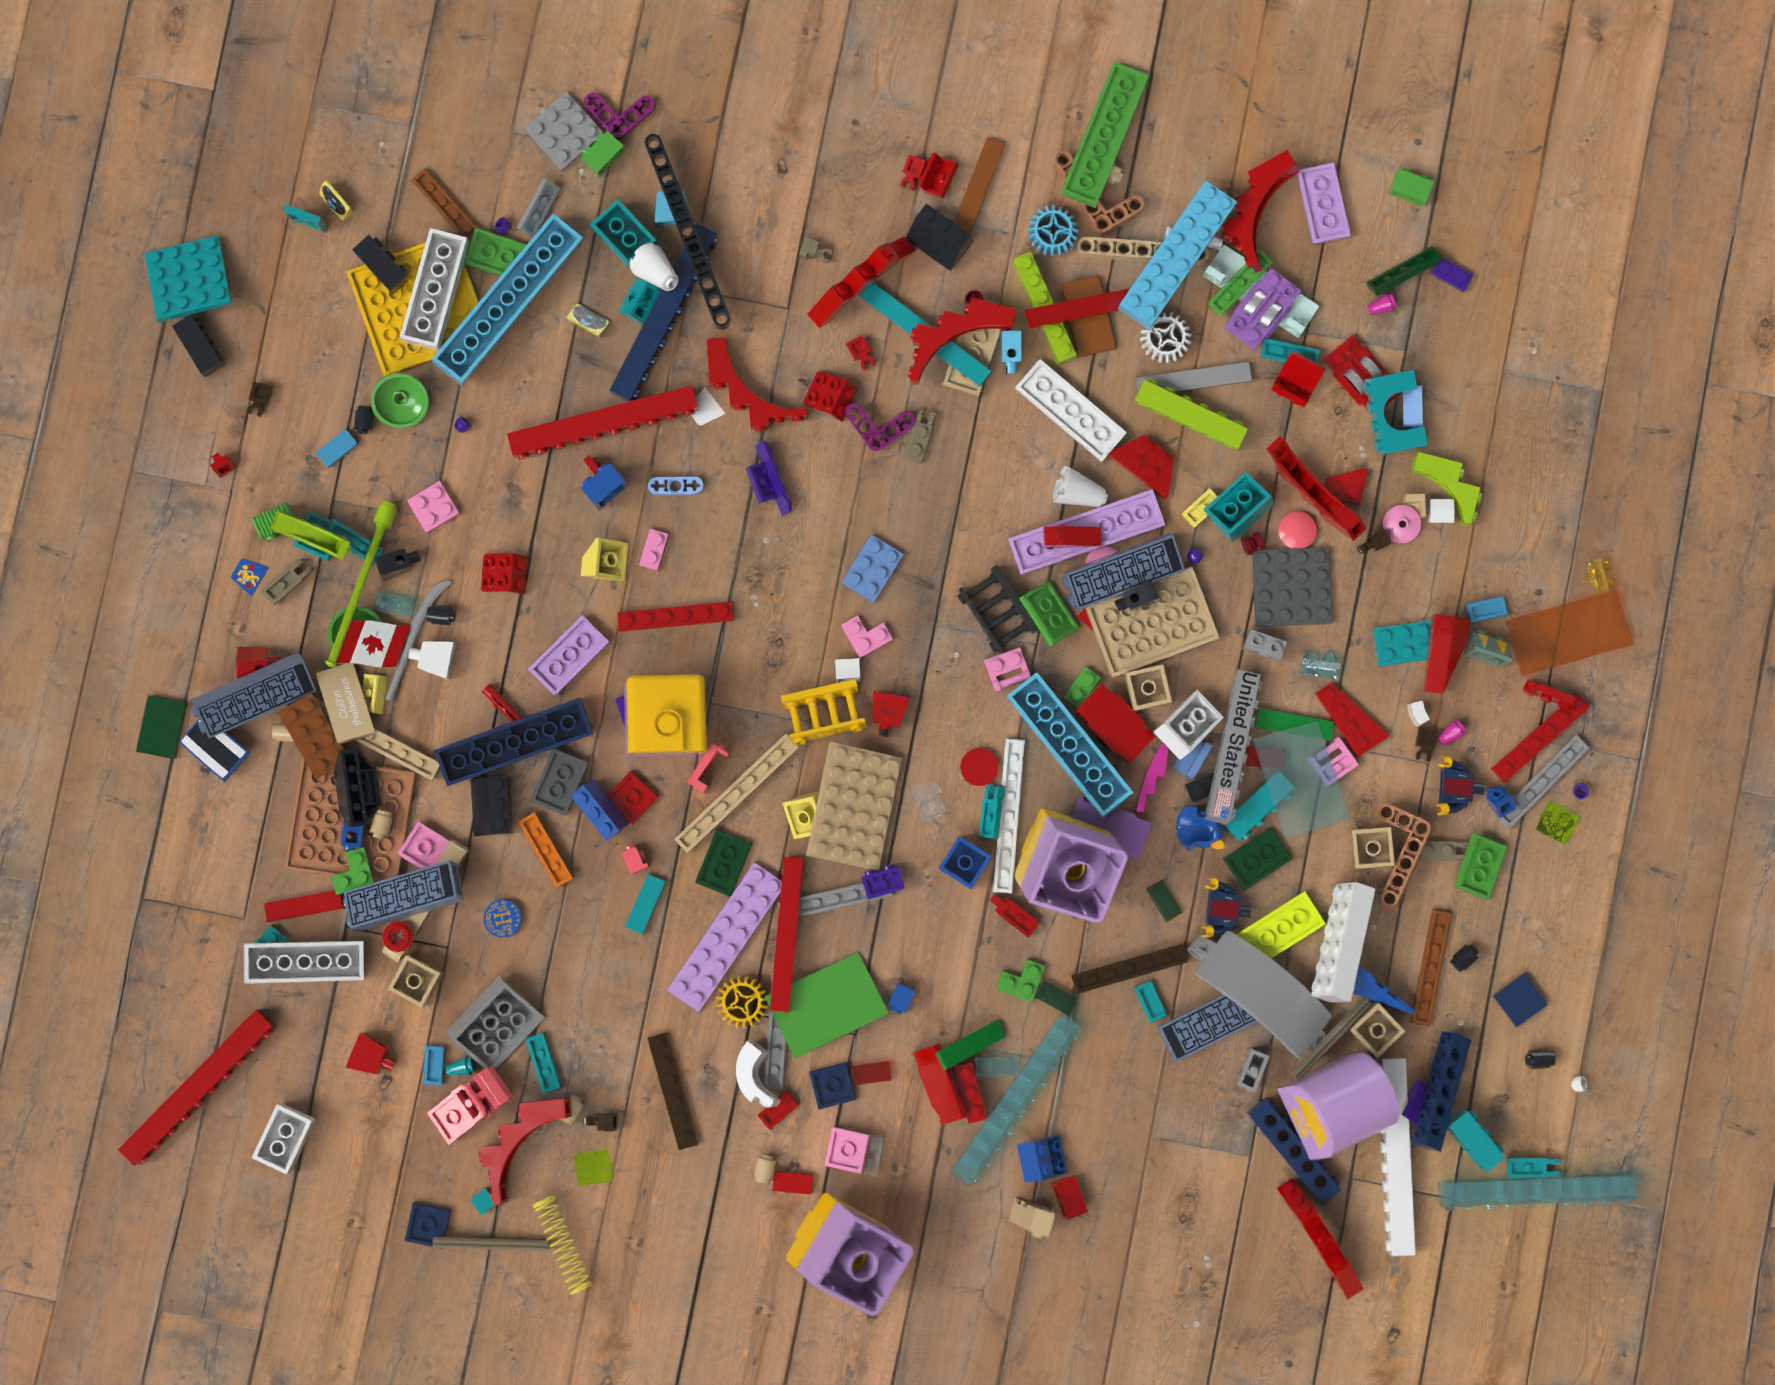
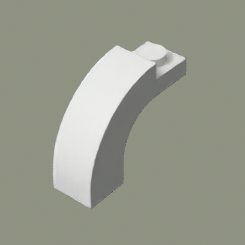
[736,1041,781,1108]

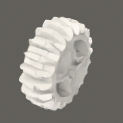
[1140,312,1192,363]

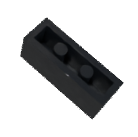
[352,235,410,295]
[172,314,225,377]

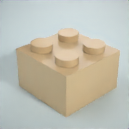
[1124,665,1172,712]
[1351,827,1395,872]
[388,955,443,1008]
[1348,1003,1405,1058]

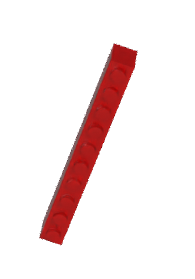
[507,385,698,460]
[118,1009,276,1166]

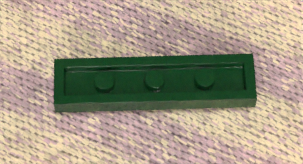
[1366,246,1443,297]

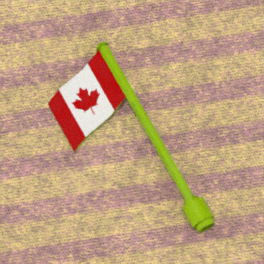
[325,501,411,668]

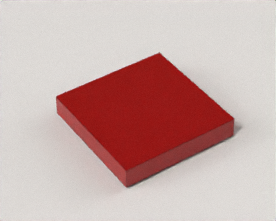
[607,771,659,825]

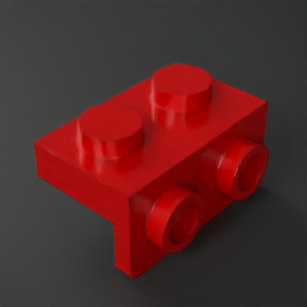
[918,152,959,199]

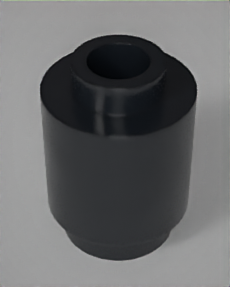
[353,405,374,434]
[426,605,456,625]
[1450,944,1479,973]
[1525,1049,1555,1070]

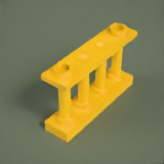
[781,679,867,745]

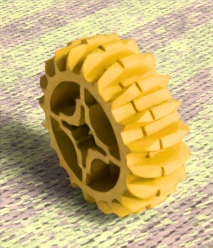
[716,976,768,1028]

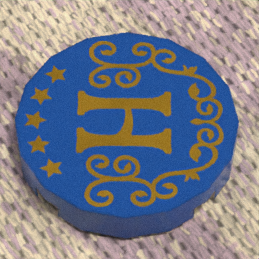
[484,900,522,938]

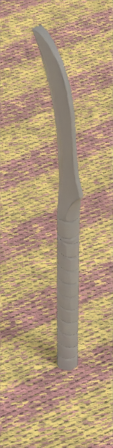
[385,581,452,701]

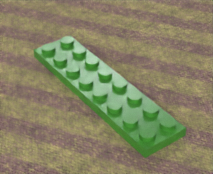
[1060,62,1149,208]

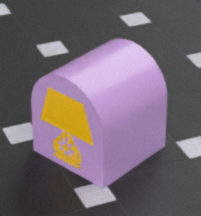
[1277,1053,1399,1160]

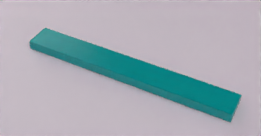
[860,283,992,387]

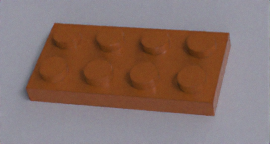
[277,693,344,779]

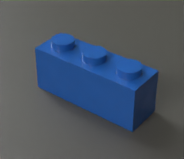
[571,779,629,841]

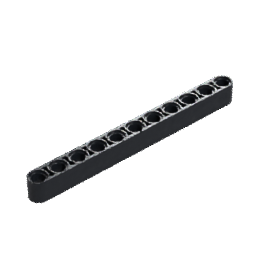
[645,134,731,330]

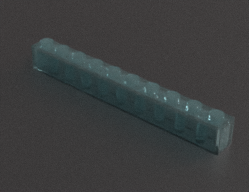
[951,1012,1082,1186]
[1438,1174,1638,1211]

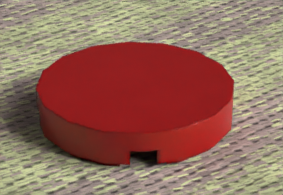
[960,748,999,787]

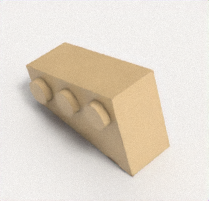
[1009,1198,1055,1239]

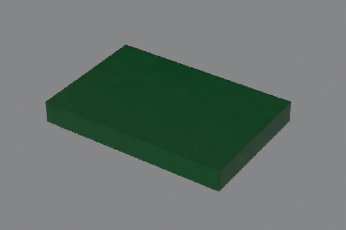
[136,695,187,759]
[1223,827,1292,891]
[695,829,752,897]

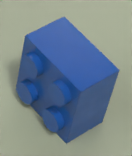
[580,464,628,510]
[939,836,992,889]

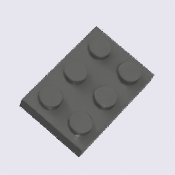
[530,749,589,816]

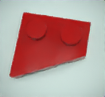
[1324,468,1368,505]

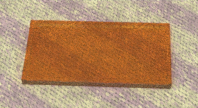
[1505,590,1633,676]

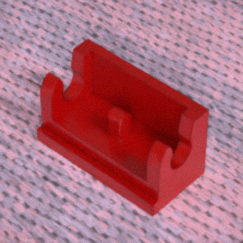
[1051,1175,1088,1220]

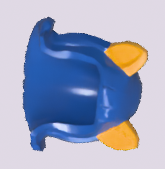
[1176,805,1225,851]

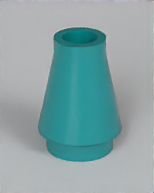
[446,1056,476,1077]

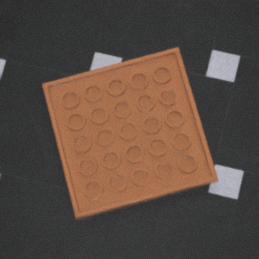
[284,757,416,883]

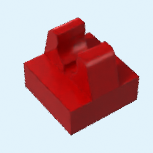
[210,452,236,478]

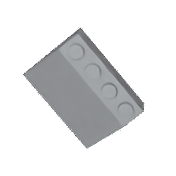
[446,975,545,1070]

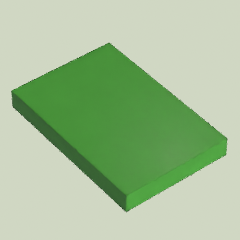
[464,228,527,276]
[1019,581,1080,646]
[1454,833,1507,900]

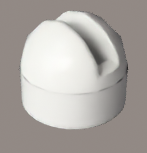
[1571,1076,1587,1092]

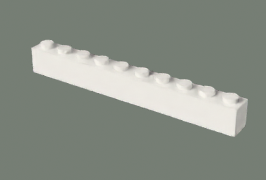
[1377,1058,1415,1256]

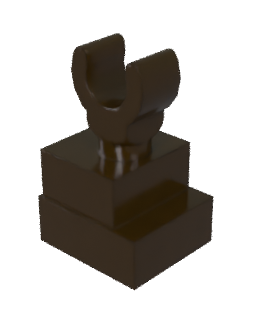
[1357,529,1391,554]
[583,1113,617,1132]

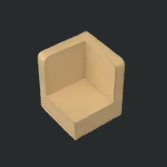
[1403,494,1426,519]

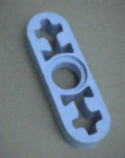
[648,477,704,496]

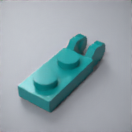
[979,784,1005,839]
[1506,1158,1561,1178]

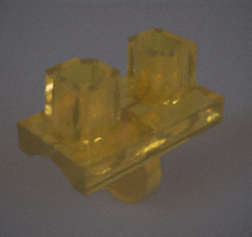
[1583,557,1616,595]

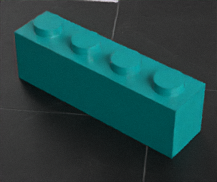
[1223,771,1295,841]

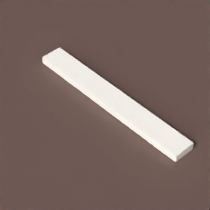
[993,738,1025,893]

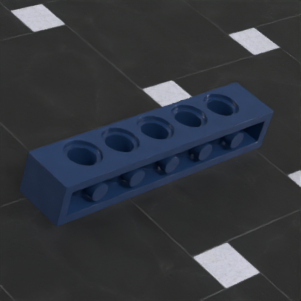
[1411,1031,1471,1152]
[1247,1098,1341,1205]

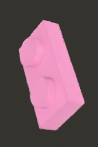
[639,529,669,571]

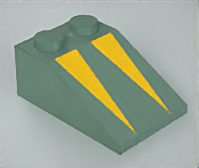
[1464,630,1513,667]

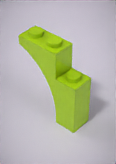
[1410,452,1482,527]
[270,510,351,560]

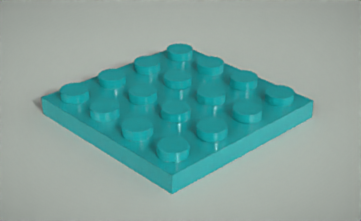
[144,235,232,323]

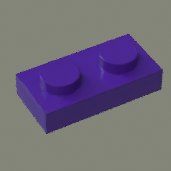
[1430,257,1473,292]

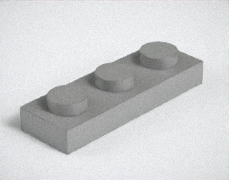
[517,178,560,238]

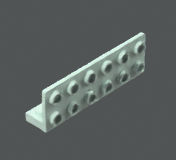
[1203,245,1319,338]

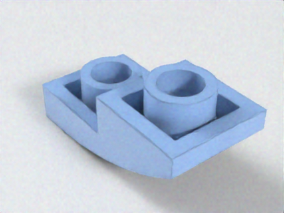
[1403,386,1423,427]

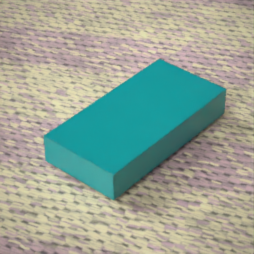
[1134,980,1168,1023]

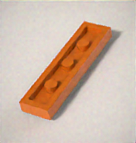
[518,812,574,888]

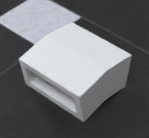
[1428,499,1455,523]
[835,658,860,683]
[1407,701,1430,727]

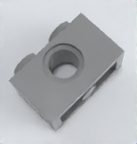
[1242,629,1287,662]
[1235,1048,1270,1092]

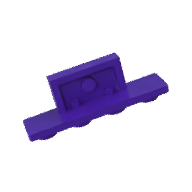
[746,440,792,516]

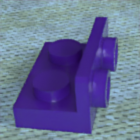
[861,864,905,900]

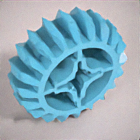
[1027,205,1079,257]

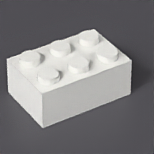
[1154,690,1224,760]
[252,1103,316,1174]

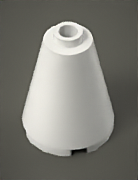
[630,243,679,291]
[1052,466,1108,507]

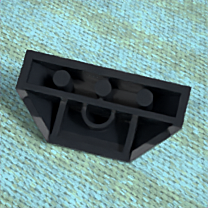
[334,749,381,828]

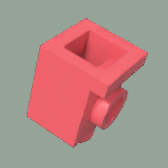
[622,844,650,874]

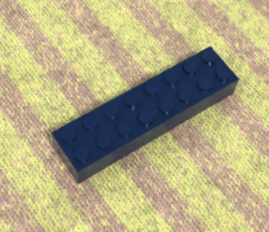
[434,697,594,787]

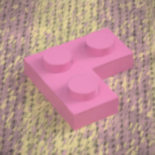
[841,615,893,658]

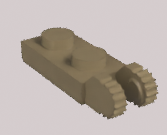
[903,407,936,463]
[261,557,314,606]
[1416,841,1469,862]

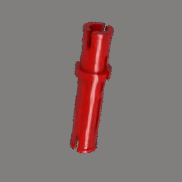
[481,684,523,722]

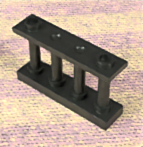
[957,565,1038,655]

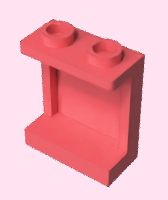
[687,743,730,794]

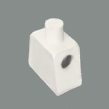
[409,641,456,680]

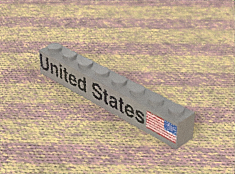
[1204,669,1262,825]

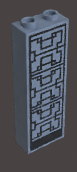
[1061,533,1185,610]
[191,652,316,739]
[343,860,464,932]
[1157,994,1258,1062]

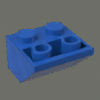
[1017,1135,1067,1183]

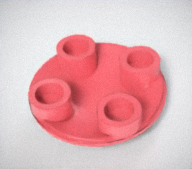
[1278,511,1317,549]

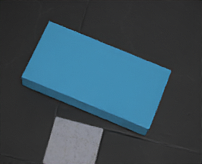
[316,429,358,468]
[1465,596,1508,623]
[423,1045,446,1085]

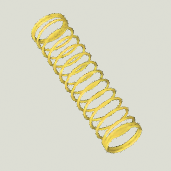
[532,1195,592,1295]

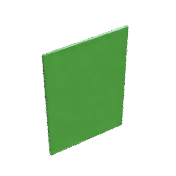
[764,952,889,1059]

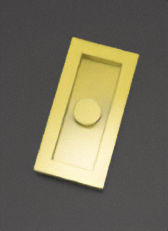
[1181,488,1217,528]

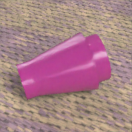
[1367,293,1397,315]
[1437,719,1467,746]

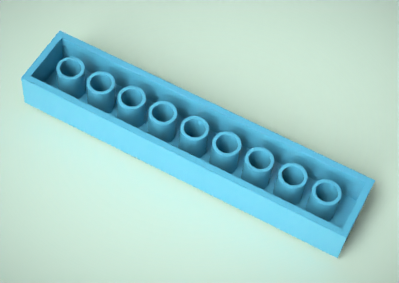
[432,214,583,387]

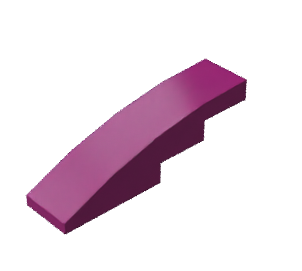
[1135,742,1169,813]

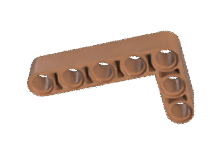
[1054,151,1144,236]
[1377,804,1433,908]

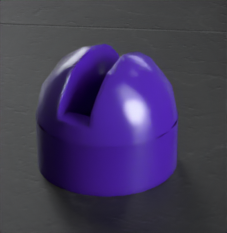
[494,217,511,234]
[454,416,471,433]
[1188,548,1204,564]
[1573,783,1589,799]

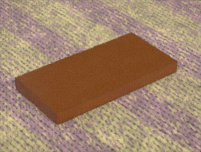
[1061,275,1116,358]

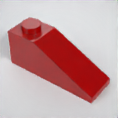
[1043,526,1101,548]

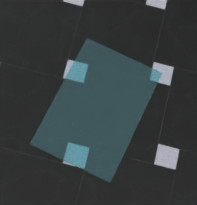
[1253,721,1350,839]

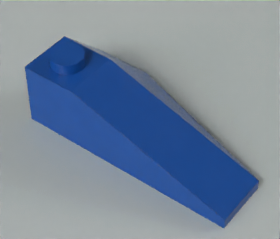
[1353,966,1415,1014]

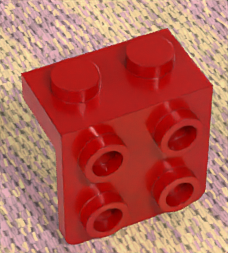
[1271,352,1325,408]
[803,371,858,422]
[481,553,528,594]

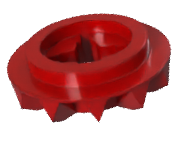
[382,921,414,952]

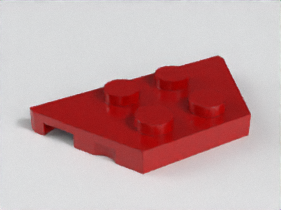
[1107,435,1174,499]

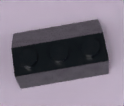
[906,203,973,272]
[470,776,513,837]

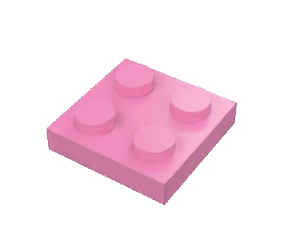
[407,481,460,534]
[397,821,450,869]
[825,1127,871,1174]

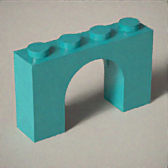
[1363,370,1428,454]

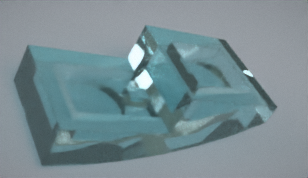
[975,1056,1018,1077]

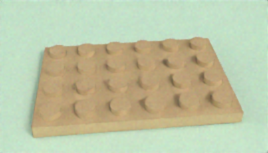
[1085,567,1219,678]
[806,742,902,871]

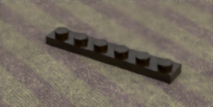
[1071,944,1188,994]
[647,1033,698,1150]

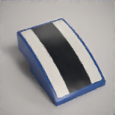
[179,719,250,782]

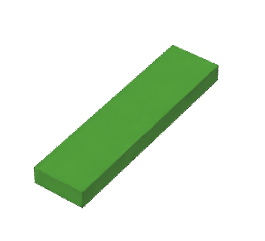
[1207,249,1273,317]

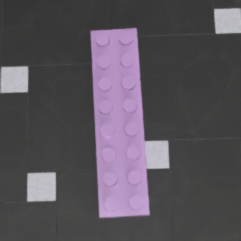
[1008,489,1165,575]
[667,862,782,1012]

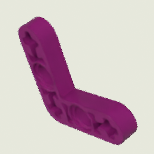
[584,93,655,139]
[845,403,915,451]

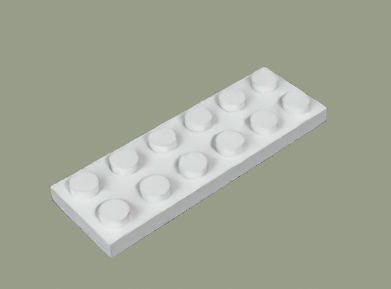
[1015,359,1127,462]

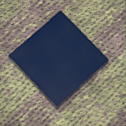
[1493,973,1548,1027]
[809,1062,856,1110]
[405,1202,451,1249]

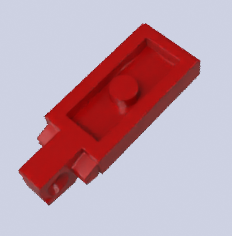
[1523,680,1577,711]
[990,895,1040,938]

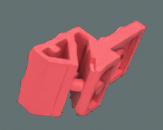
[427,1066,514,1145]

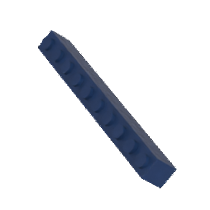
[610,222,719,402]

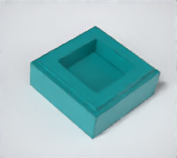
[470,1188,495,1215]

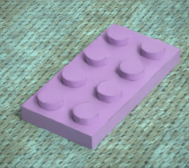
[1297,163,1351,245]
[528,615,610,697]

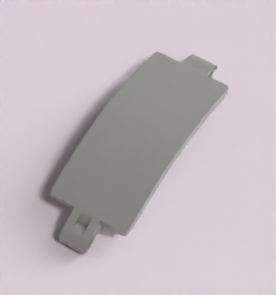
[1187,931,1332,1059]

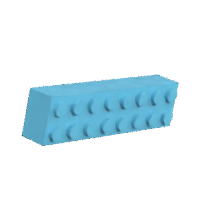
[1118,180,1237,330]
[1007,673,1133,819]

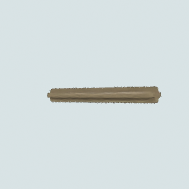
[1291,997,1372,1080]
[433,1237,549,1251]

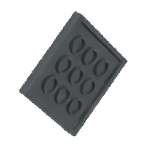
[1251,547,1332,627]

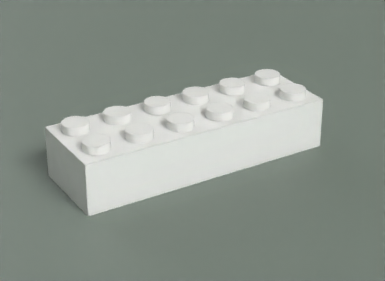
[400,228,470,351]
[1311,882,1375,1002]
[244,941,364,983]

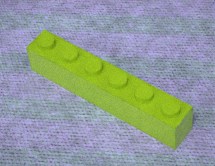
[1012,251,1076,366]
[1133,379,1248,451]

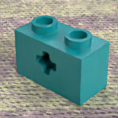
[618,279,661,324]

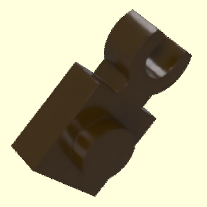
[247,381,273,417]
[1415,727,1438,762]

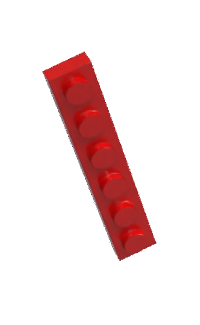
[617,602,733,632]
[1491,693,1590,783]

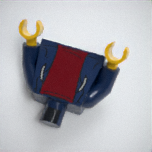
[1436,755,1485,815]
[1201,877,1251,937]

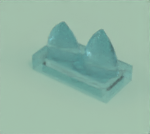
[373,592,415,618]
[1299,649,1340,679]

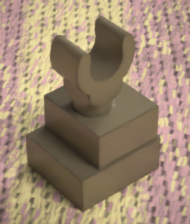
[798,237,832,263]

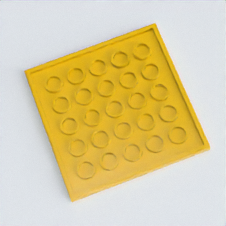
[346,233,479,376]

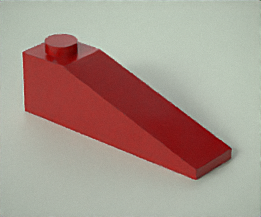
[1424,614,1470,694]

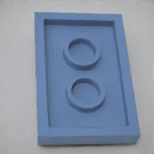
[841,534,904,603]

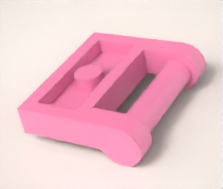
[984,647,1031,692]
[1307,737,1359,787]

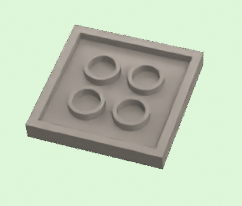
[524,92,604,171]

